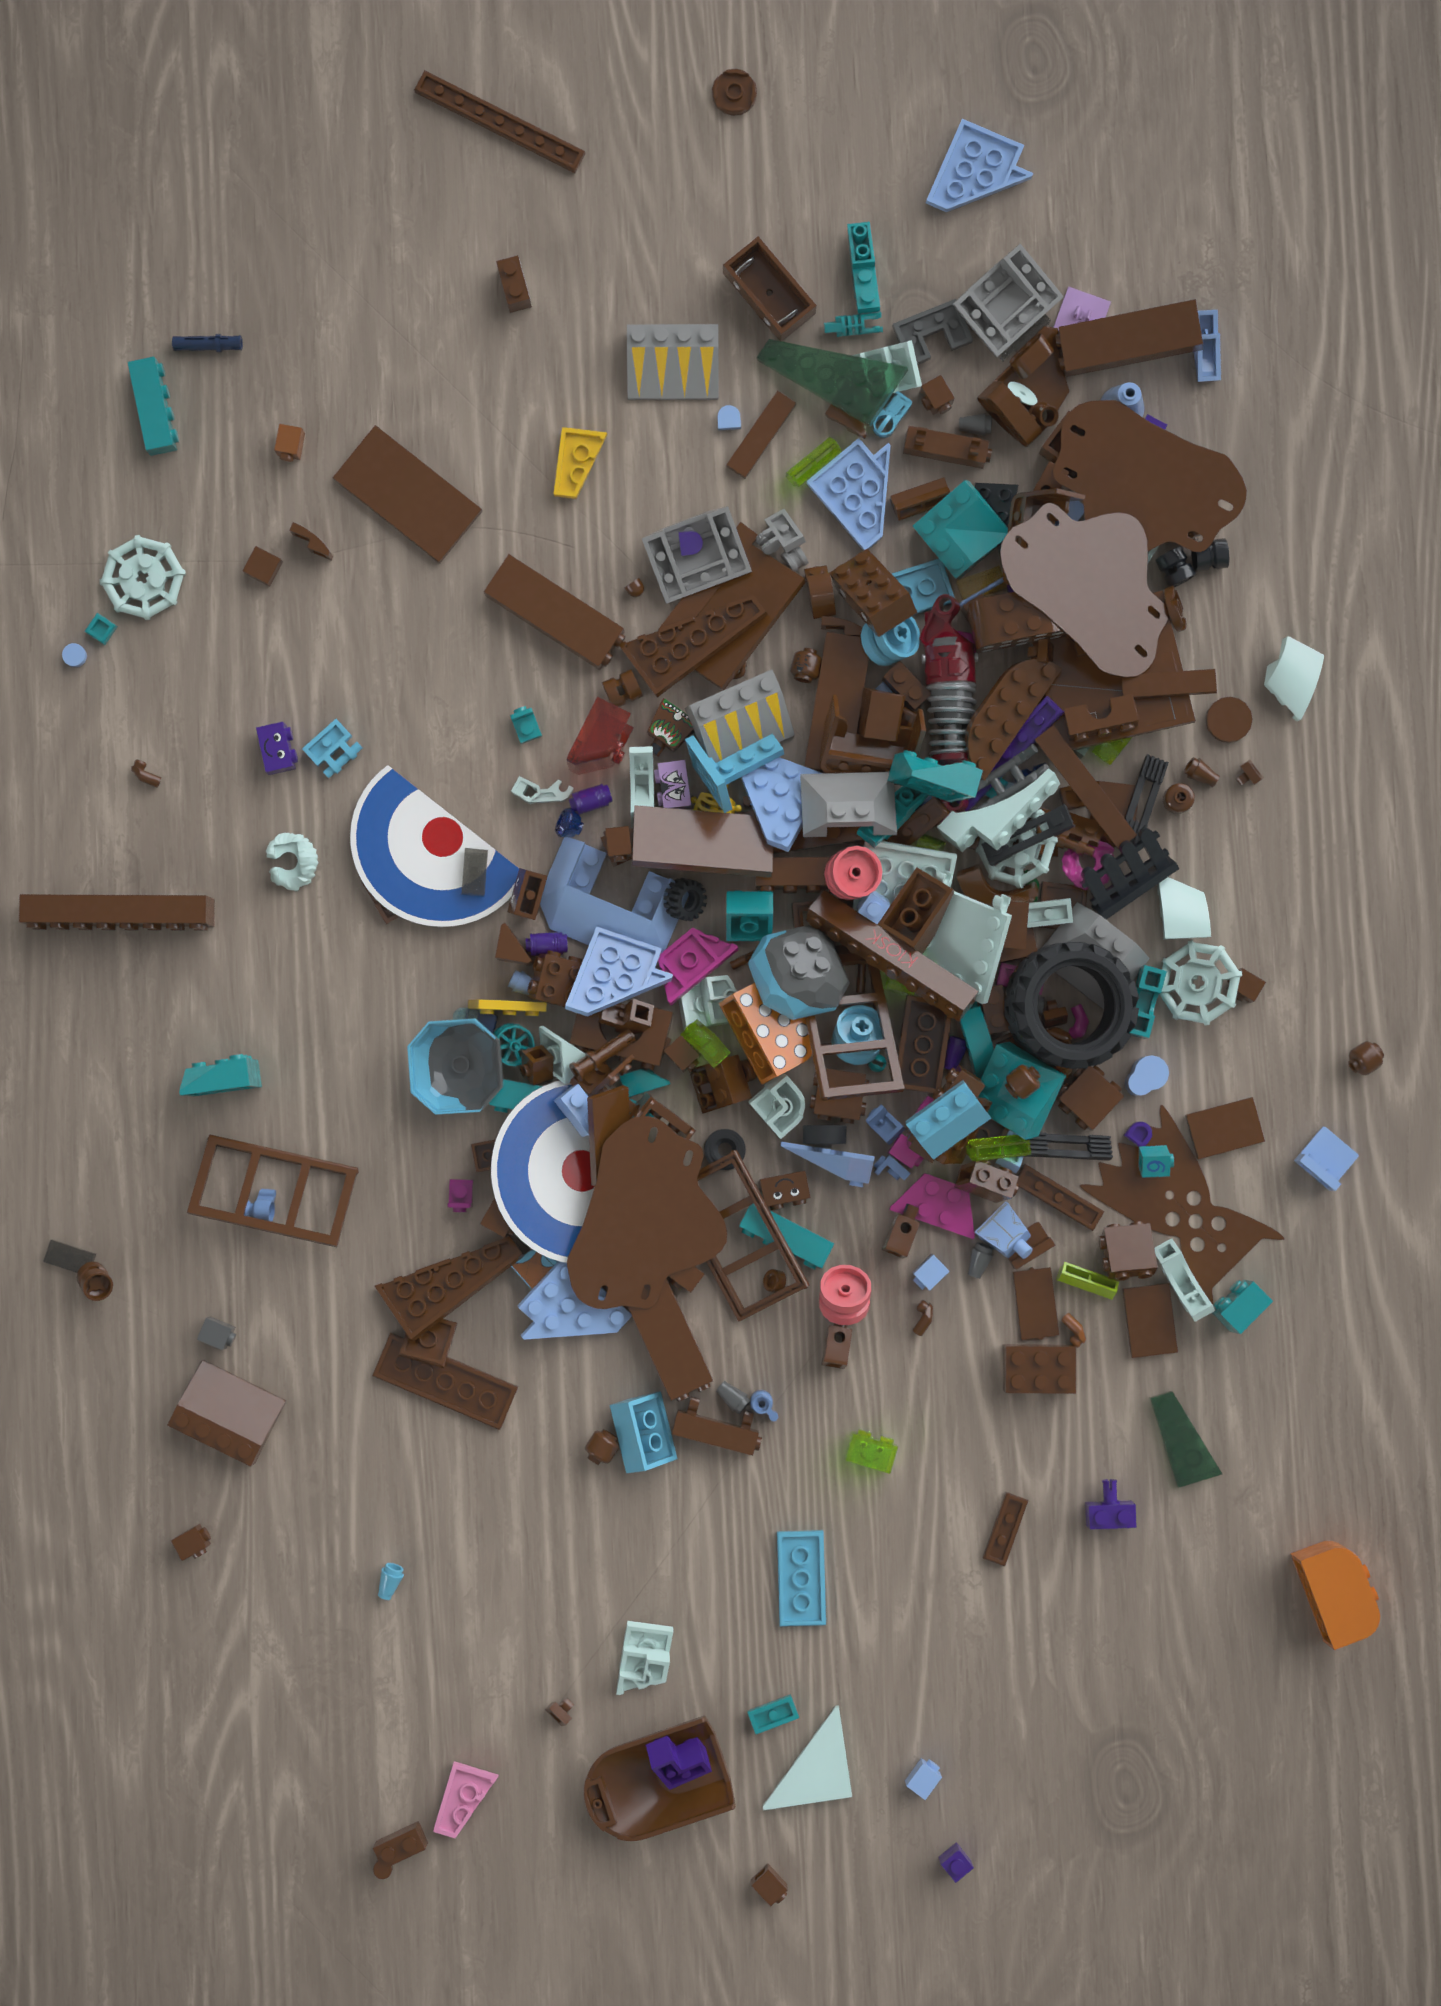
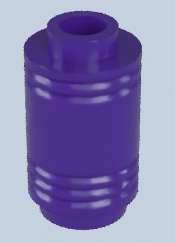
[569,784,613,815]
[526,932,568,956]

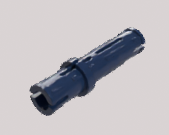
[172,334,243,352]

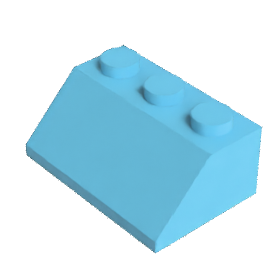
[906,1080,991,1160]
[610,1391,677,1473]

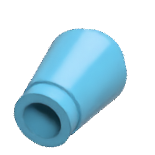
[378,1563,404,1600]

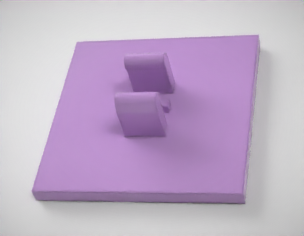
[1054,287,1111,331]

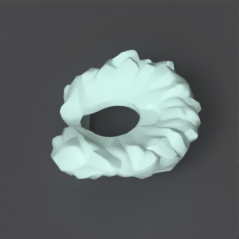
[266,833,319,891]

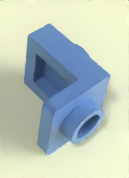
[866,1105,905,1145]

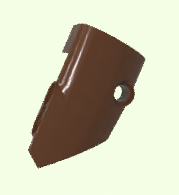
[977,326,1070,447]

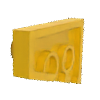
[554,427,607,499]
[468,999,547,1016]

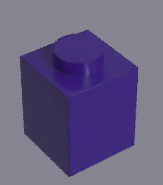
[939,1842,974,1883]

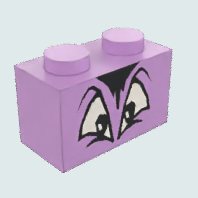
[654,760,691,809]

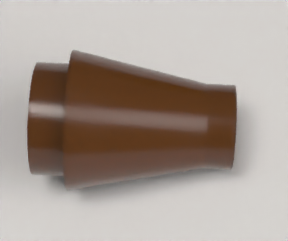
[1184,757,1220,787]

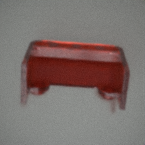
[566,697,634,775]

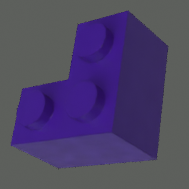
[646,1736,712,1790]

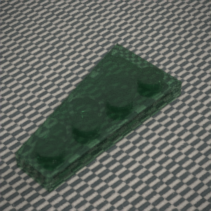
[1149,1391,1222,1488]

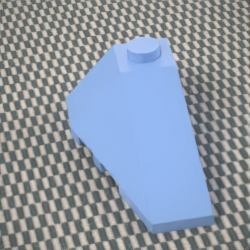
[780,1142,875,1187]

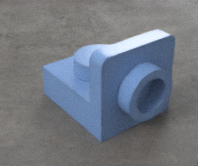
[873,1155,911,1180]

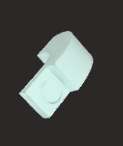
[629,747,654,828]
[1154,1238,1215,1322]

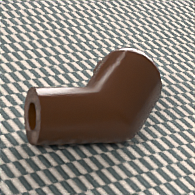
[131,759,162,788]

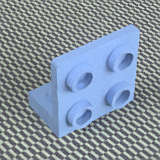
[1294,1127,1359,1191]

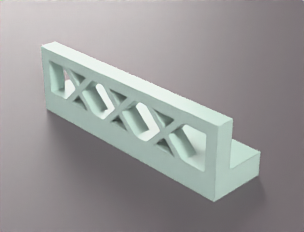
[993,898,1073,928]

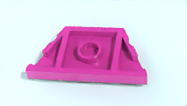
[658,928,739,1006]
[889,1173,975,1239]

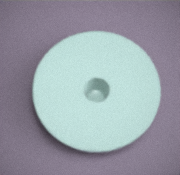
[1008,382,1037,405]

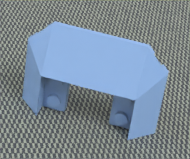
[540,836,689,953]

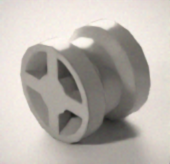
[781,546,809,572]

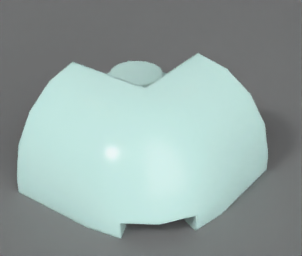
[748,1074,805,1139]

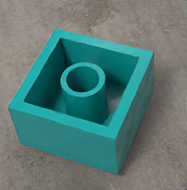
[726,890,773,941]
[1212,1280,1273,1334]

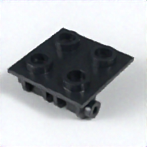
[975,483,1019,527]

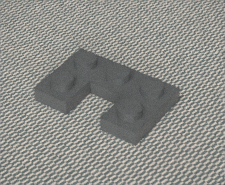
[892,299,973,365]

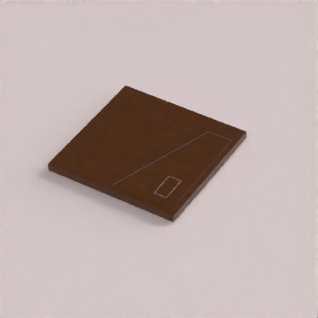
[1032,590,1196,750]

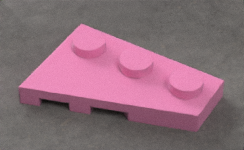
[433,1761,499,1838]

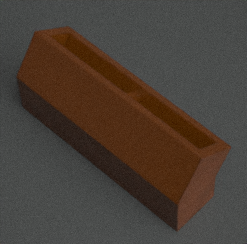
[890,477,950,521]

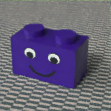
[256,722,298,775]

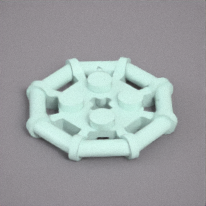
[99,535,186,620]
[976,809,1058,888]
[1159,940,1242,1026]

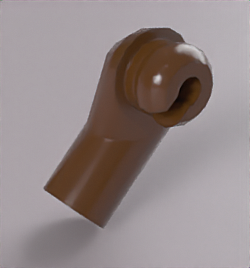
[1046,1027,1072,1044]
[913,1300,933,1336]

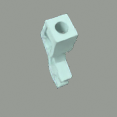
[511,776,574,804]

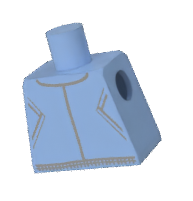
[975,1201,1033,1259]

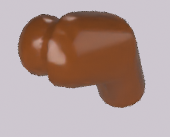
[1061,1313,1086,1348]

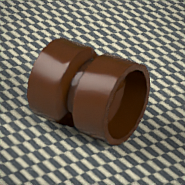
[602,669,643,709]
[76,1262,113,1301]

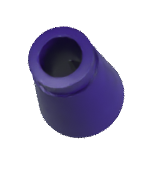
[944,1036,967,1070]

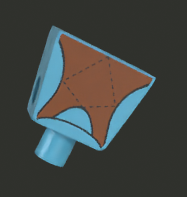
[511,1250,558,1289]

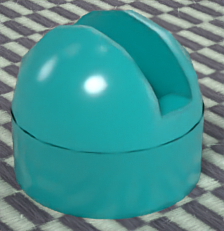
[868,1054,887,1073]

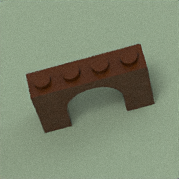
[569,1008,674,1070]

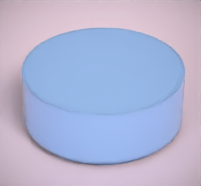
[62,643,87,667]

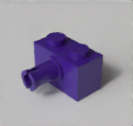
[1085,1479,1137,1530]

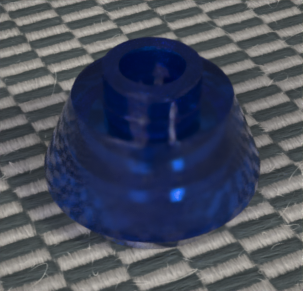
[555,808,584,838]

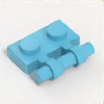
[302,719,363,778]

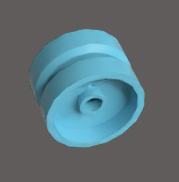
[861,616,920,666]
[831,1005,883,1065]

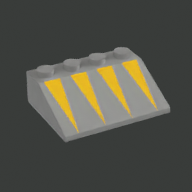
[627,324,719,400]
[684,670,795,763]

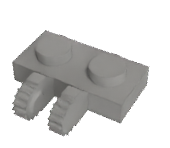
[756,509,806,554]

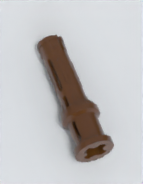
[569,1029,636,1081]

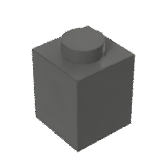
[197,1316,236,1350]

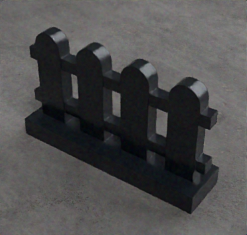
[1080,827,1180,920]

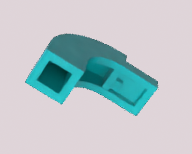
[958,1001,994,1079]

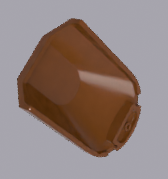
[584,1715,736,1841]

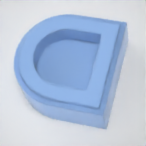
[718,405,741,430]

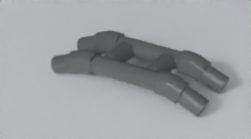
[976,744,1050,809]

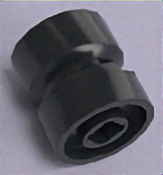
[1191,538,1230,572]
[1155,546,1197,588]

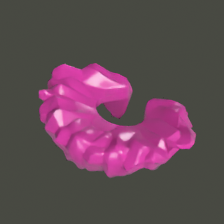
[1062,842,1114,890]

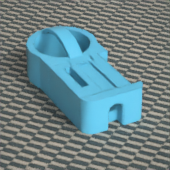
[872,391,912,438]

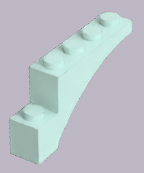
[937,768,1060,852]

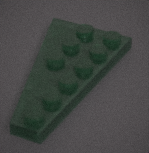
[757,339,908,427]

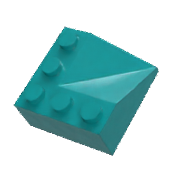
[913,480,1008,579]
[887,750,983,802]
[977,1042,1066,1140]
[179,1054,262,1097]

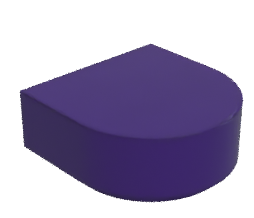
[678,531,703,556]
[1124,1122,1152,1147]

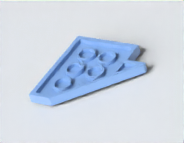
[926,119,1033,212]
[806,438,891,551]
[740,757,823,852]
[565,926,673,1016]
[517,1261,632,1340]

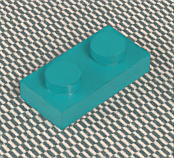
[747,1694,799,1734]

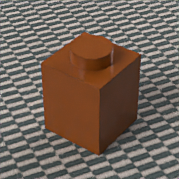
[274,424,305,462]

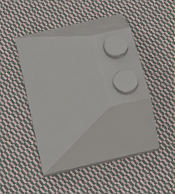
[952,244,1064,358]
[642,506,752,604]
[800,772,897,837]
[1043,902,1150,1010]

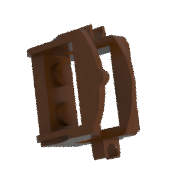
[629,1092,696,1140]

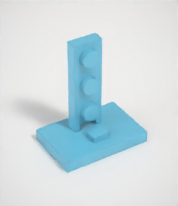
[685,733,784,813]

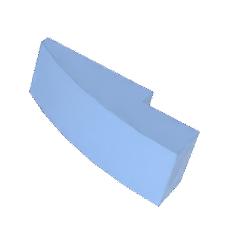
[1194,309,1221,382]

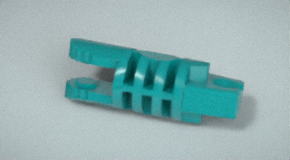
[824,311,883,337]

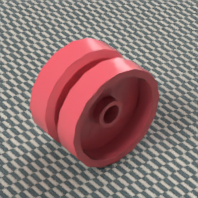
[824,846,883,900]
[819,1265,871,1325]

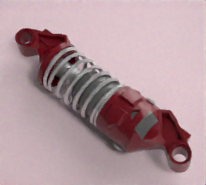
[919,594,978,812]

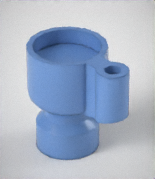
[244,1189,276,1222]
[750,1390,778,1421]

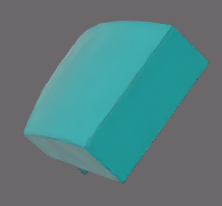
[620,1069,671,1097]

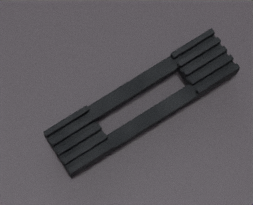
[1124,754,1169,845]
[981,804,1075,866]
[1022,1132,1113,1161]

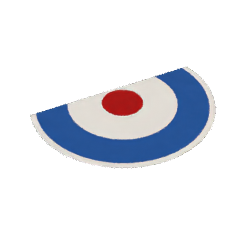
[350,765,519,927]
[491,1081,595,1263]

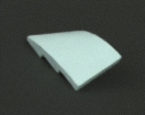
[843,340,922,399]
[1264,636,1324,721]
[1157,877,1211,940]
[678,975,737,1030]
[616,1621,673,1695]

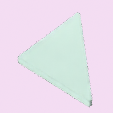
[763,1705,852,1810]

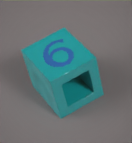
[1138,1145,1174,1178]

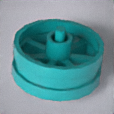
[493,1023,535,1066]

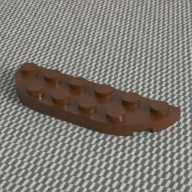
[965,659,1062,780]

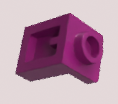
[447,1179,473,1212]

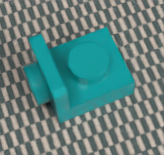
[510,706,542,744]

